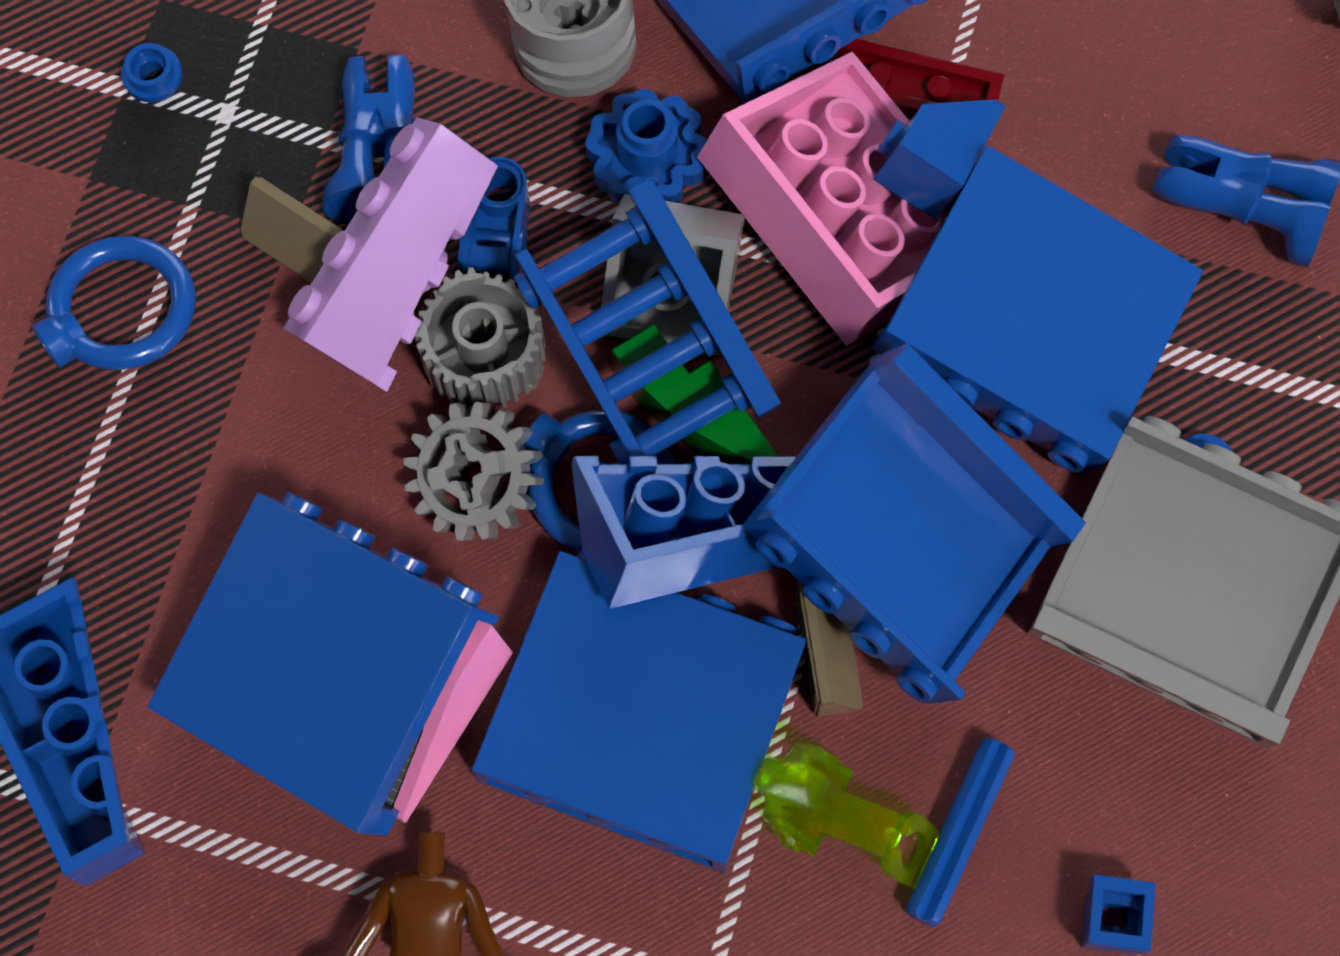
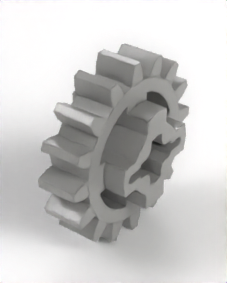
[403,402,544,541]

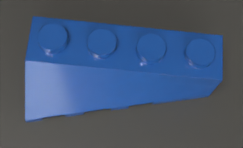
[571,456,796,609]
[0,577,146,886]

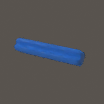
[906,737,1015,927]

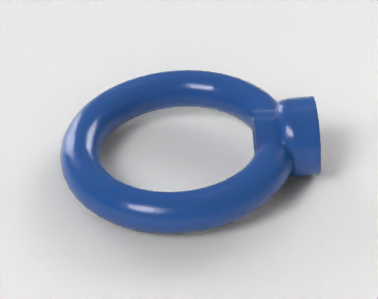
[32,236,196,370]
[524,409,676,552]

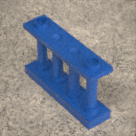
[513,177,781,464]

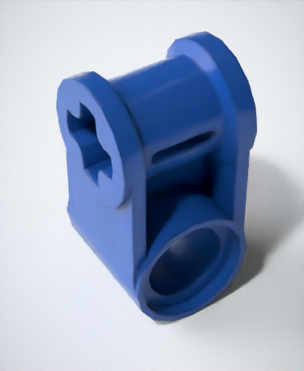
[458,157,531,281]

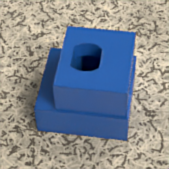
[1081,874,1156,955]

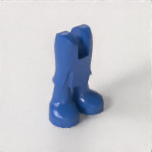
[323,54,415,224]
[1152,135,1340,268]

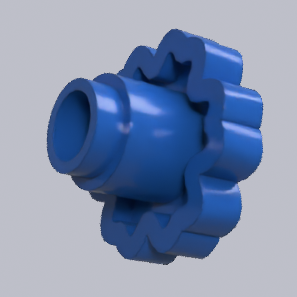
[586,89,707,204]

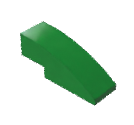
[612,325,778,464]

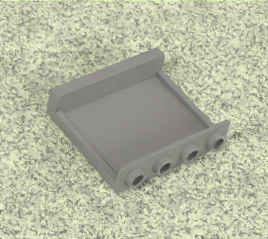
[1027,416,1340,748]

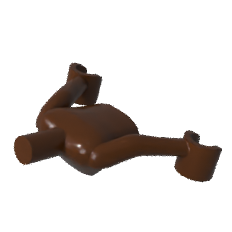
[343,832,505,956]

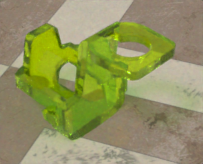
[752,742,939,889]

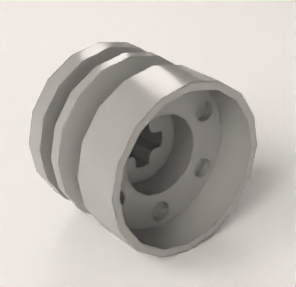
[504,0,637,98]

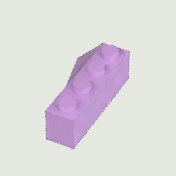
[283,117,498,392]

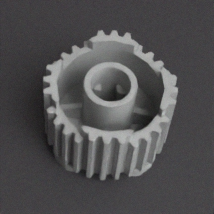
[414,267,546,412]

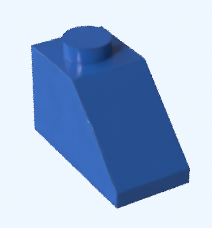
[873,100,1006,220]

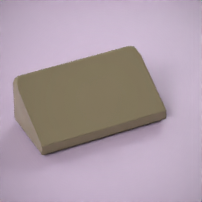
[241,176,344,283]
[795,580,863,717]

